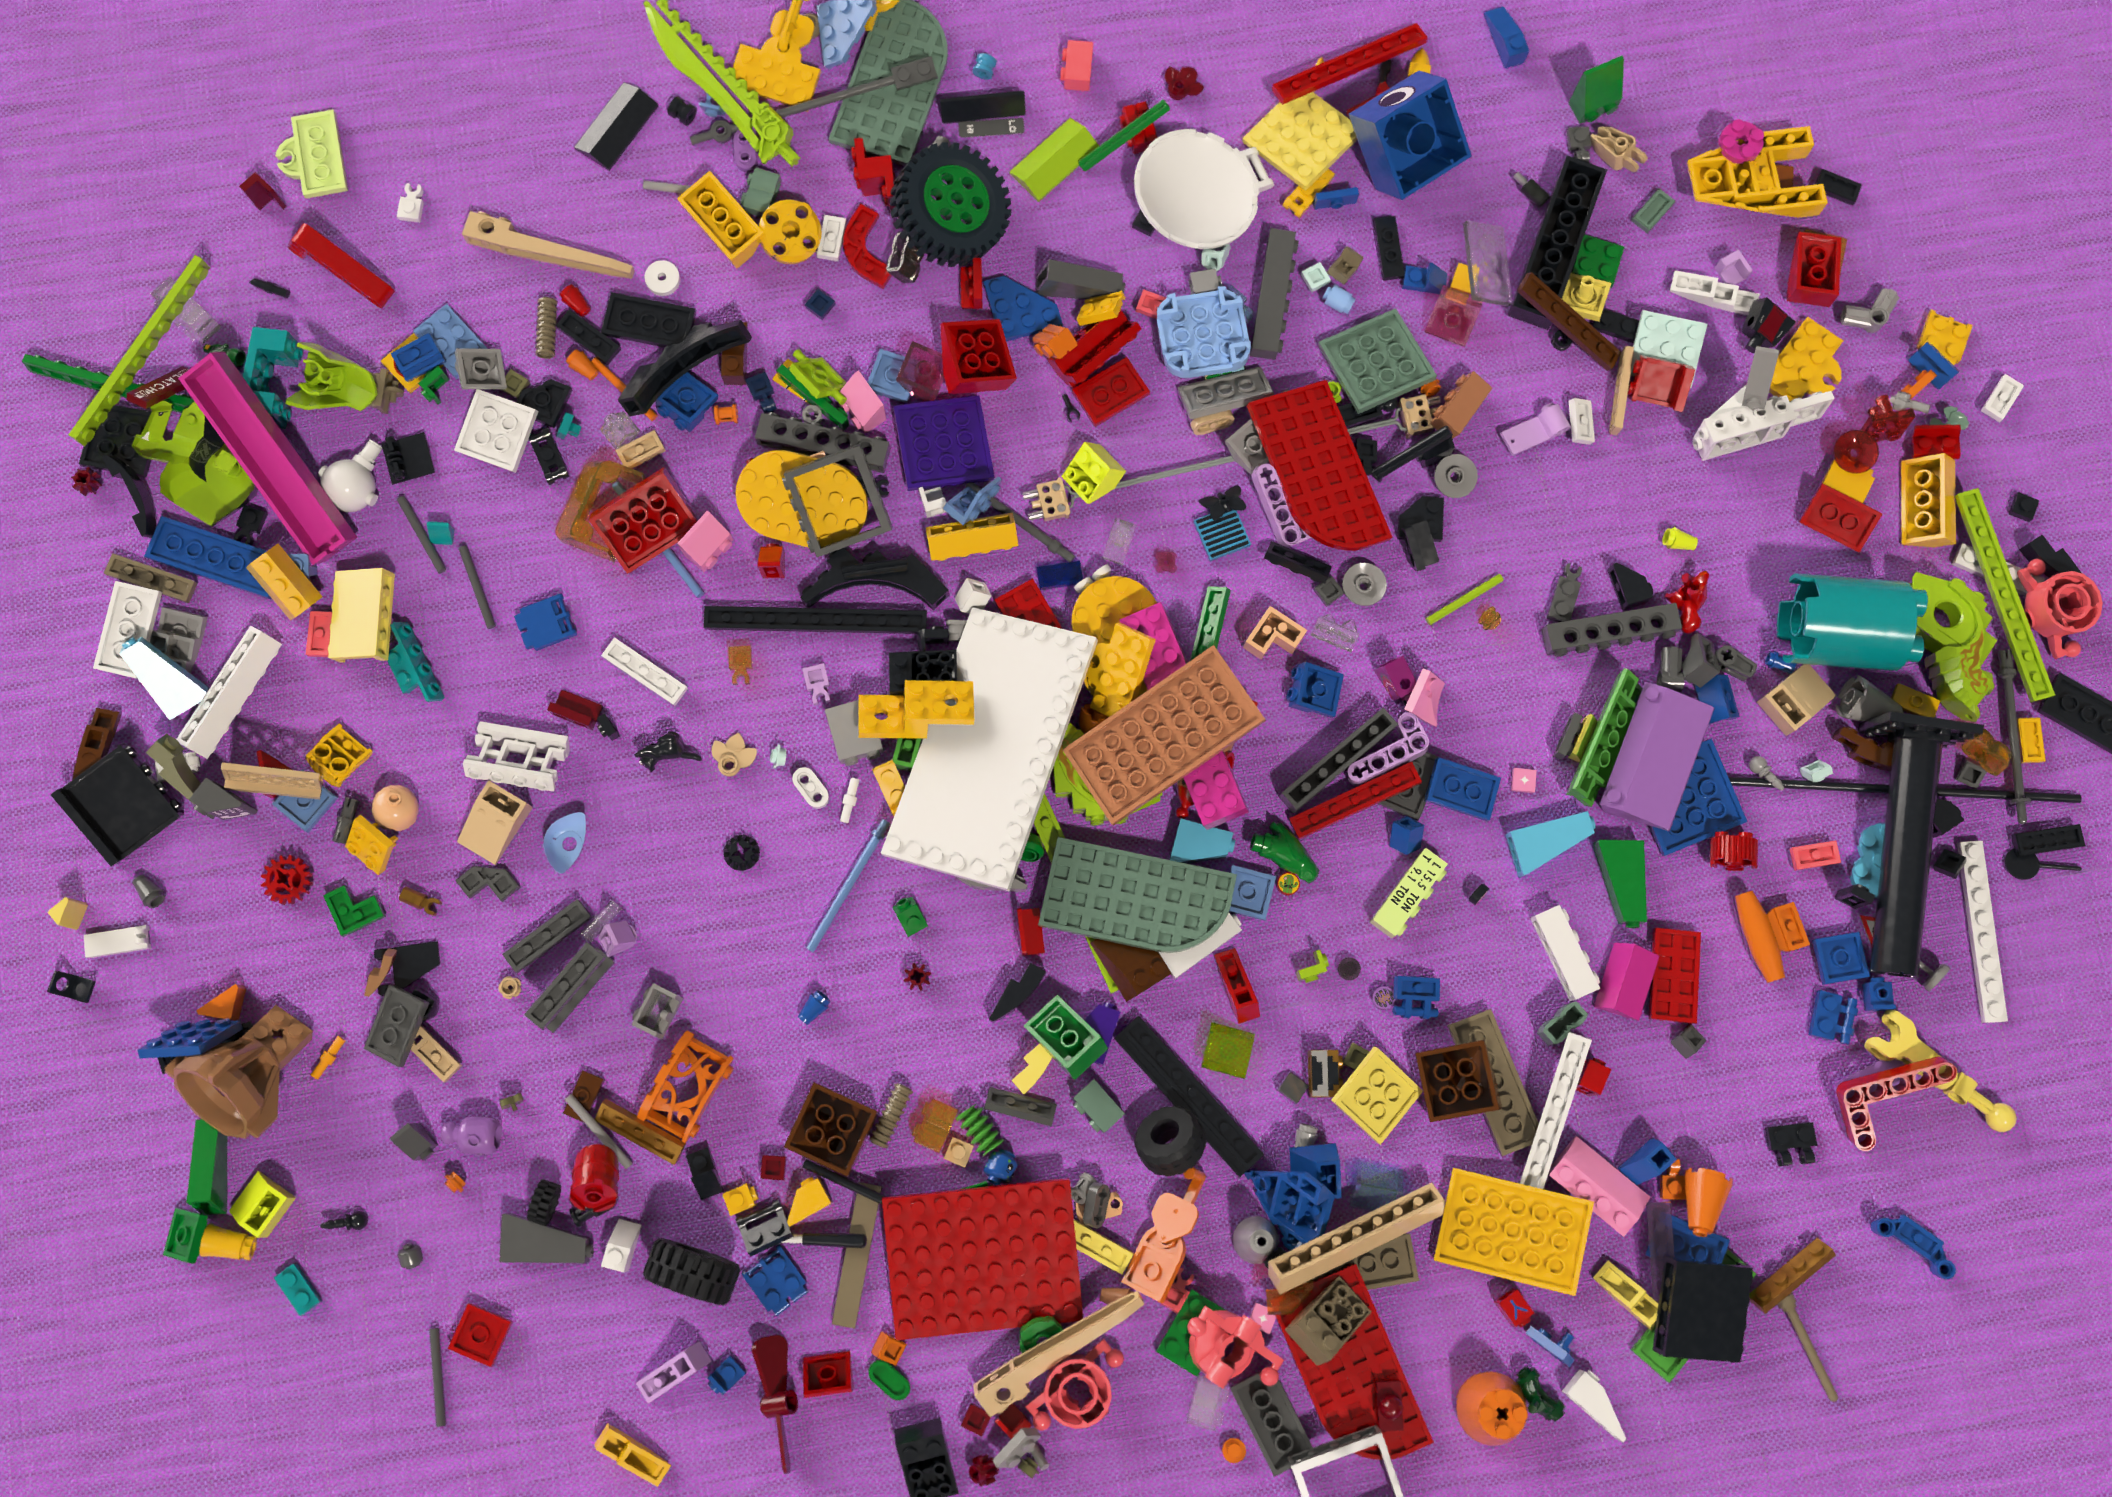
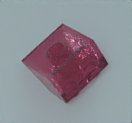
[1425,285,1483,347]
[896,341,944,402]

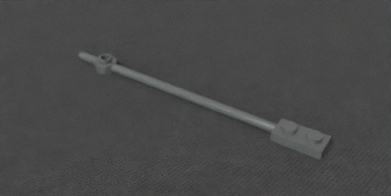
[690,56,938,145]

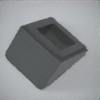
[1955,757,1988,789]
[1671,1024,1706,1059]
[1277,1072,1309,1104]

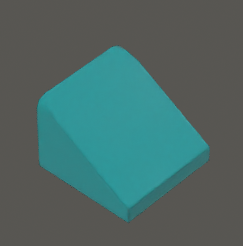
[426,521,455,545]

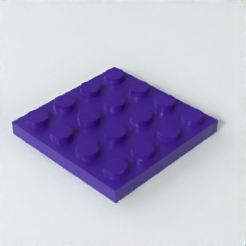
[893,395,995,491]

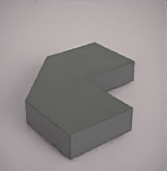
[455,866,521,902]

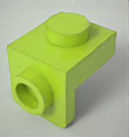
[1296,949,1329,983]

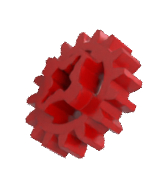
[261,855,313,905]

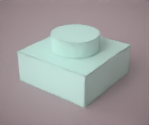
[1301,262,1331,293]
[1799,760,1833,782]

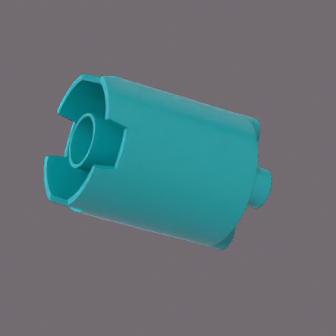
[1777,573,1928,671]

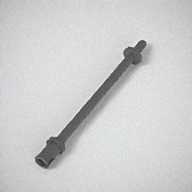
[1997,650,2031,825]

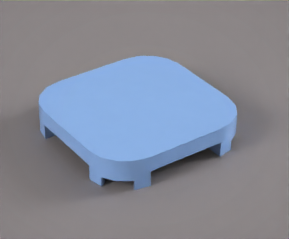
[1157,286,1251,378]

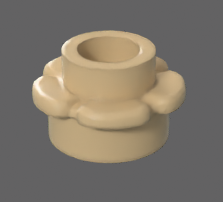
[498,976,521,999]

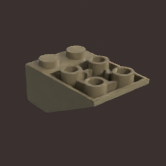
[1285,1276,1371,1366]

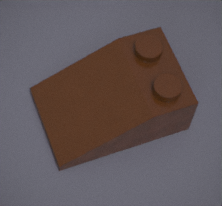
[1090,939,1172,1002]

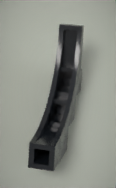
[618,320,752,417]
[800,548,949,611]

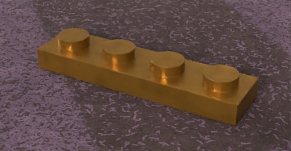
[595,1099,686,1165]
[1749,1238,1836,1314]

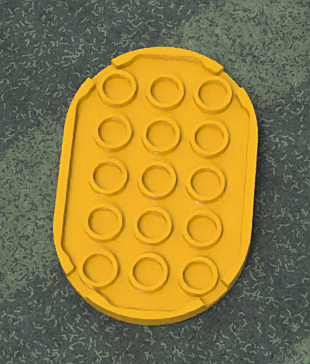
[736,450,868,548]
[1071,576,1157,698]

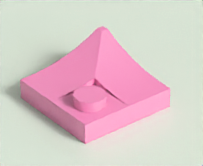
[1405,669,1445,727]

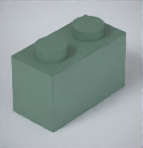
[1073,1079,1125,1133]

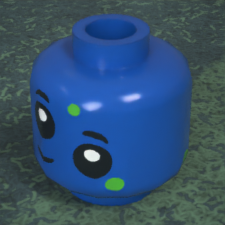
[984,1149,1018,1185]

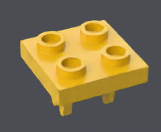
[345,815,398,875]

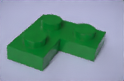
[323,885,386,937]

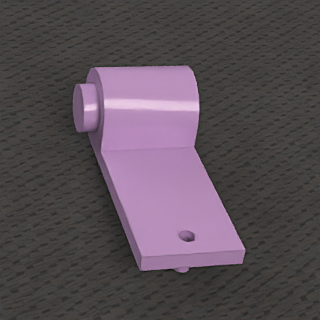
[1500,403,1571,456]

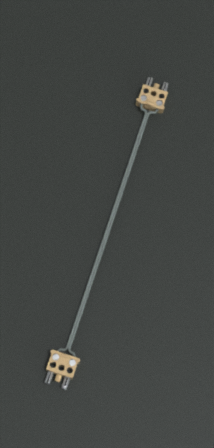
[1022,394,1441,522]

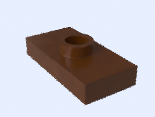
[563,1070,605,1122]

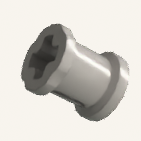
[1071,1173,1097,1204]

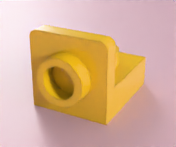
[722,1183,759,1216]

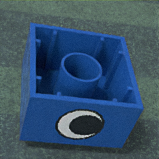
[1349,70,1472,200]

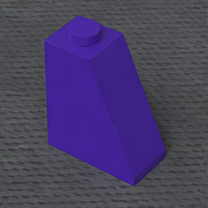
[1084,1002,1120,1066]

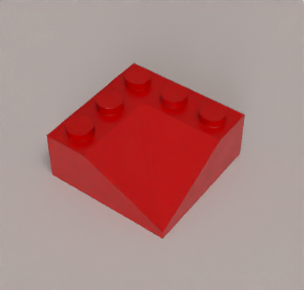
[941,319,1017,394]

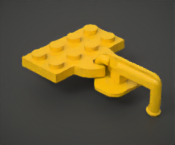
[733,0,821,112]

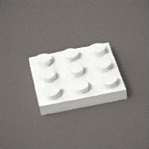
[454,389,538,473]

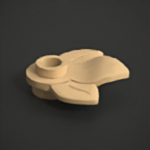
[711,733,757,777]

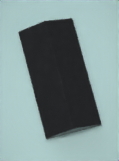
[574,82,659,171]

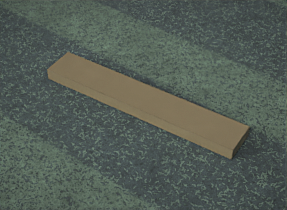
[832,1182,882,1329]

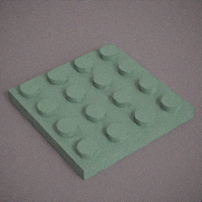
[1318,308,1437,414]

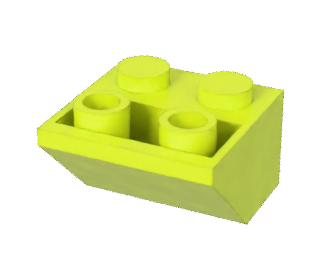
[1061,442,1126,504]
[229,1171,296,1238]

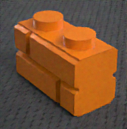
[1032,324,1077,359]

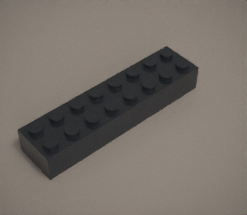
[1507,155,1607,330]

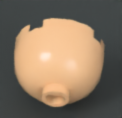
[372,785,419,831]

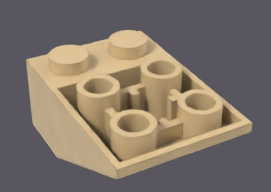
[1757,664,1837,736]
[457,780,533,865]

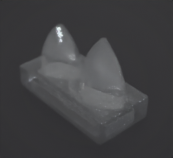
[1310,614,1360,652]

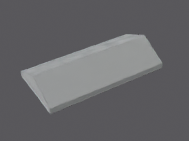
[1224,389,1289,475]

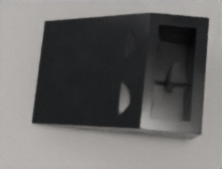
[889,650,957,695]
[894,1417,959,1497]

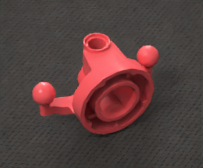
[2017,559,2103,659]
[1188,1306,1284,1389]
[1025,1339,1124,1431]

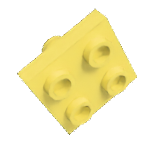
[1562,273,1611,322]

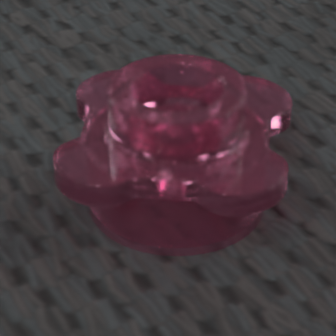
[1155,552,1177,573]

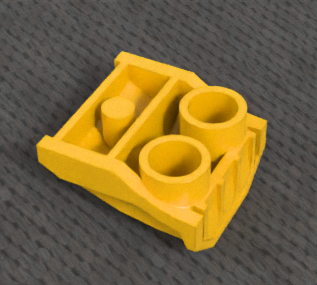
[305,723,373,787]

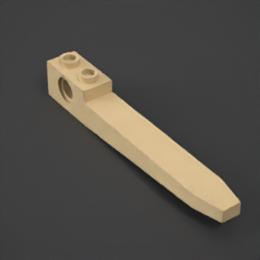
[462,211,635,279]
[973,1291,1144,1417]

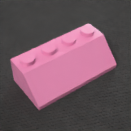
[1548,1136,1650,1237]

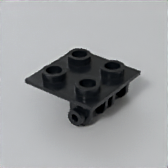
[381,432,435,485]

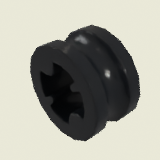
[1552,330,1573,351]

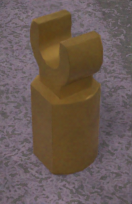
[399,886,442,916]

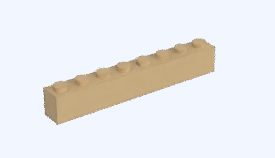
[1268,1182,1445,1294]

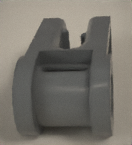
[1715,645,1757,681]

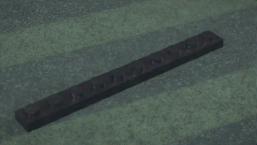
[703,606,927,634]

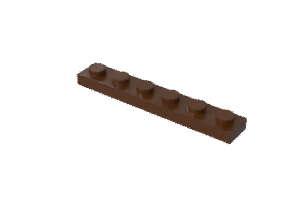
[1517,272,1621,371]

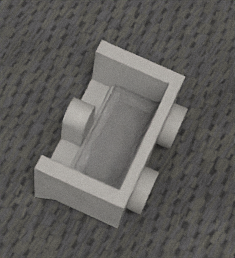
[631,983,684,1039]

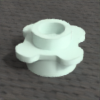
[770,744,786,768]

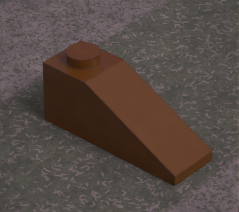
[721,322,748,385]

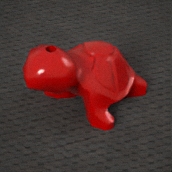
[1665,571,1709,634]

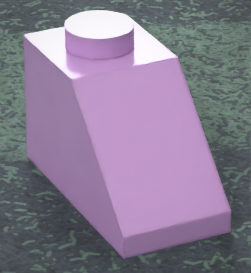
[598,921,637,957]

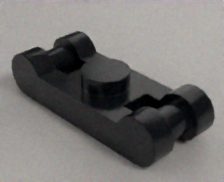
[529,427,570,485]

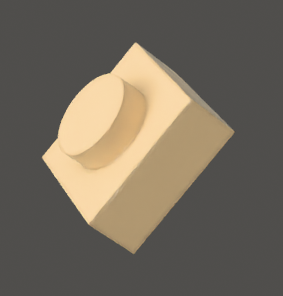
[944,1137,974,1168]

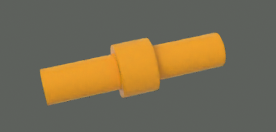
[310,1036,346,1080]

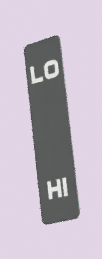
[958,118,1024,138]

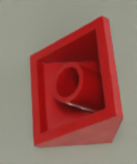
[803,1351,855,1398]

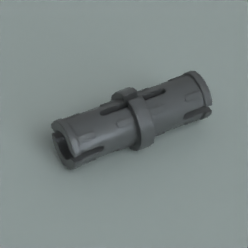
[332,797,360,845]

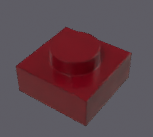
[760,1155,787,1180]
[961,1403,991,1437]

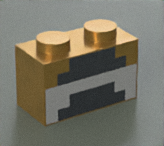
[1308,1050,1343,1098]

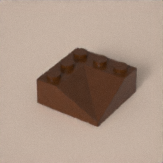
[1415,1040,1503,1122]
[784,1083,879,1177]

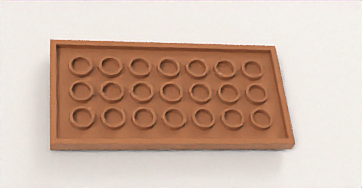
[1063,645,1266,826]

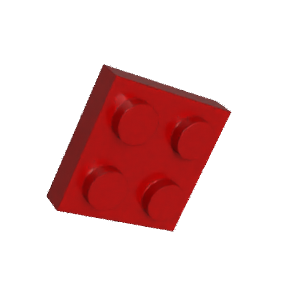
[448,1303,513,1367]

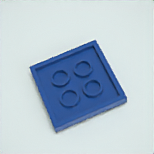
[137,1018,242,1059]

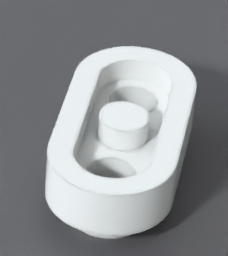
[792,767,829,809]

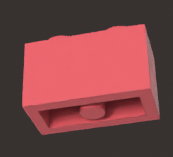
[1060,40,1093,91]

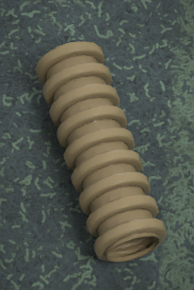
[535,297,557,359]
[869,1083,913,1149]

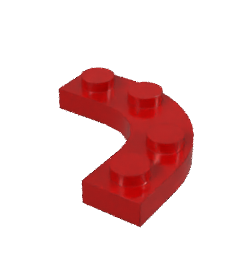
[843,203,894,289]

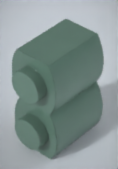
[741,168,782,219]
[1537,1001,1588,1046]

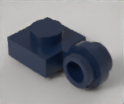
[745,372,777,414]

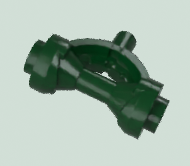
[1516,1366,1565,1422]

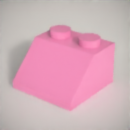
[839,371,886,434]
[677,511,733,572]

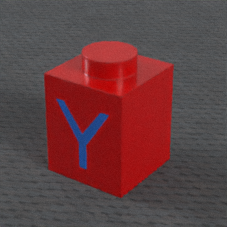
[1494,1288,1534,1328]

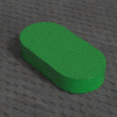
[869,1359,911,1401]

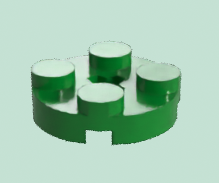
[1019,1316,1064,1353]

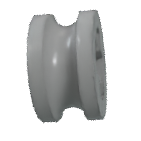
[802,405,823,424]

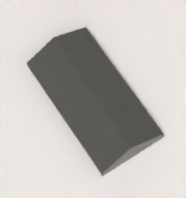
[1230,1370,1313,1477]

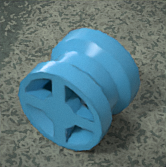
[972,53,997,80]

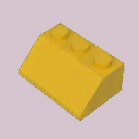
[246,543,323,621]

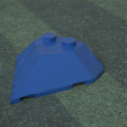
[1244,1170,1335,1251]

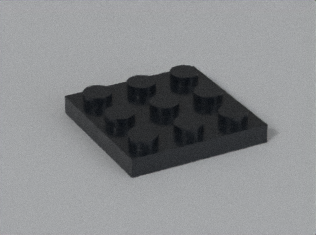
[79,405,151,478]

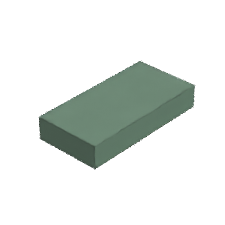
[1631,188,1676,234]

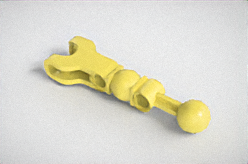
[1864,1010,2017,1132]

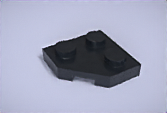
[516,379,573,428]
[1397,496,1444,542]

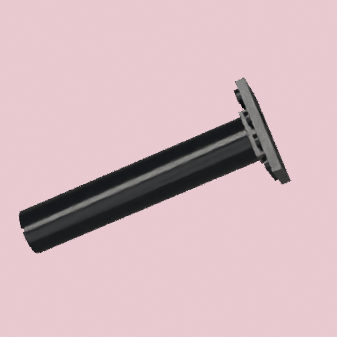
[1858,711,1984,978]

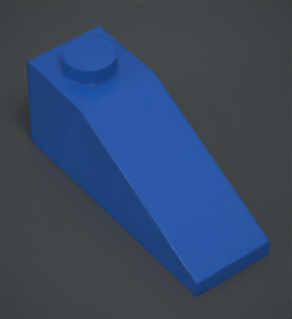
[1484,6,1530,69]

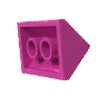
[1594,942,1660,1021]

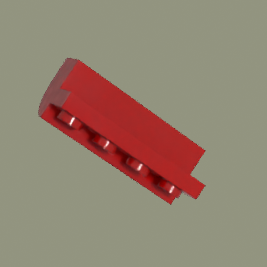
[1046,309,1142,388]

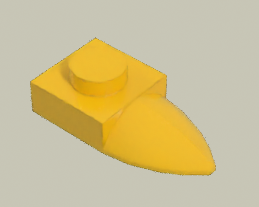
[1407,48,1431,77]

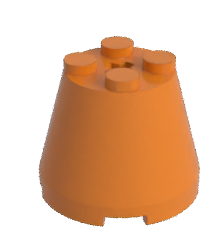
[1456,1371,1528,1446]

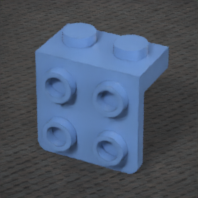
[943,476,1002,525]

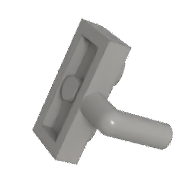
[993,1428,1049,1470]

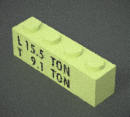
[1370,848,1448,939]

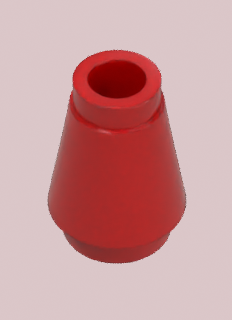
[559,284,591,317]

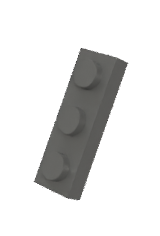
[984,1087,1057,1126]

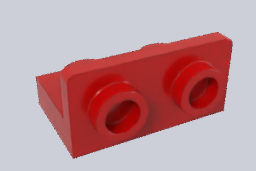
[960,258,983,309]
[1912,424,1961,459]

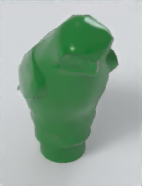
[1250,821,1320,884]

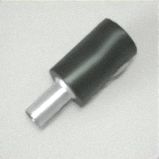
[1513,172,1550,208]

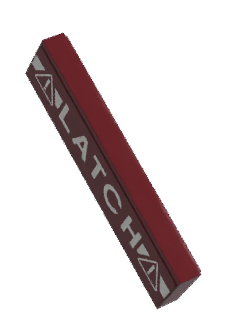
[126,366,189,409]

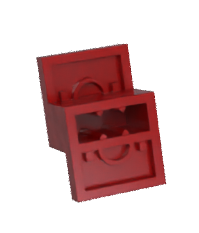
[851,138,896,211]

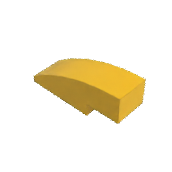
[594,1423,671,1487]

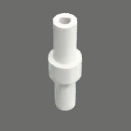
[840,778,859,823]

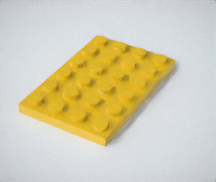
[1434,1168,1594,1296]

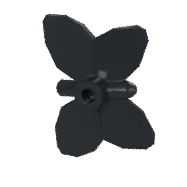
[1198,485,1246,521]

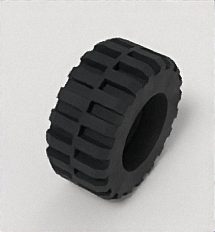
[643,1238,740,1305]

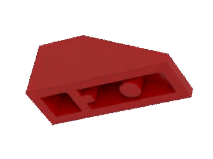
[1214,948,1260,1024]

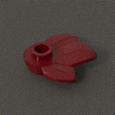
[1164,67,1204,100]

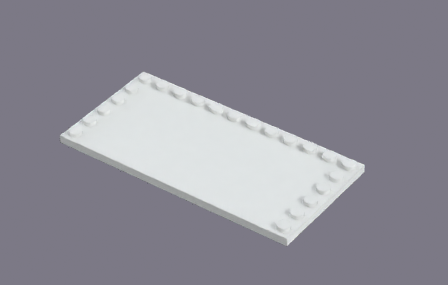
[881,607,1098,891]

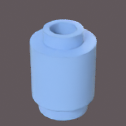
[1322,284,1356,314]

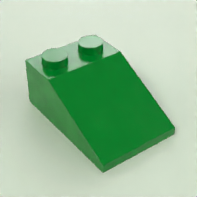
[1568,56,1624,124]
[1024,995,1108,1080]

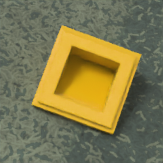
[1450,263,1479,294]

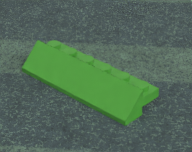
[1566,668,1643,807]

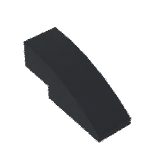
[2019,534,2081,578]
[989,963,1046,1023]

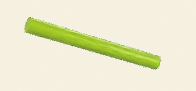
[1425,574,1504,625]

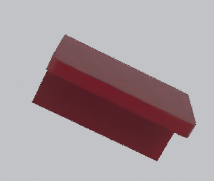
[239,172,286,211]
[547,690,603,731]

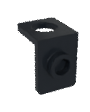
[47,970,96,1003]

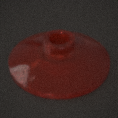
[1833,430,1879,474]

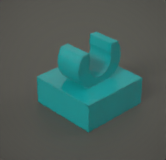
[555,412,582,440]

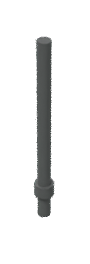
[965,482,1075,563]

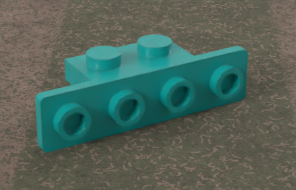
[387,622,444,702]

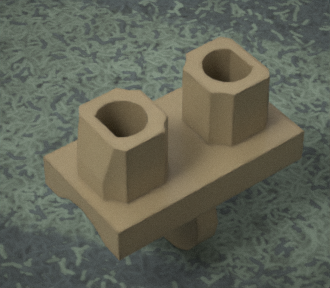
[368,368,404,414]

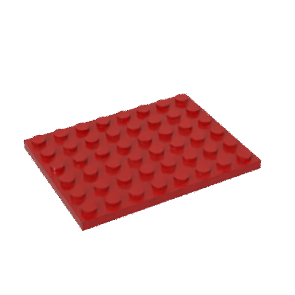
[882,1178,1084,1340]

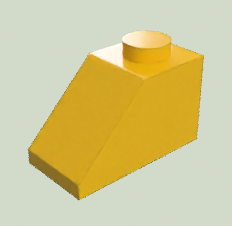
[787,1176,833,1227]

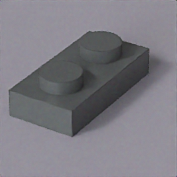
[1553,712,1583,760]

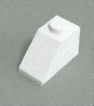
[601,1219,642,1272]

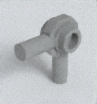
[1889,391,1931,414]

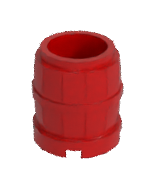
[570,1144,619,1212]

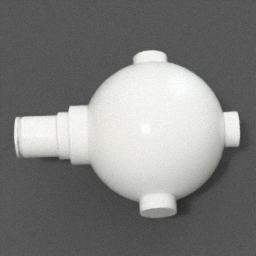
[318,440,383,512]

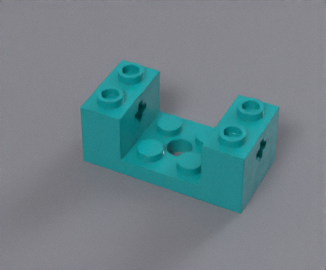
[243,327,303,429]

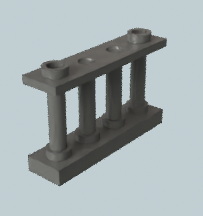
[524,942,615,1033]

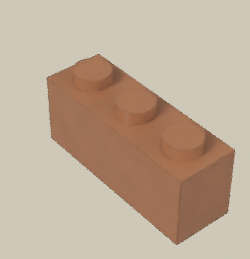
[1430,371,1492,439]

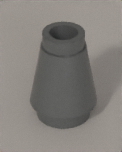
[132,875,165,908]

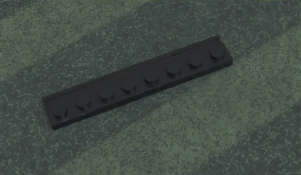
[1114,1016,1264,1178]

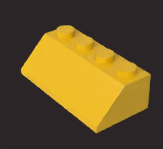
[677,171,764,269]
[1901,453,1956,547]

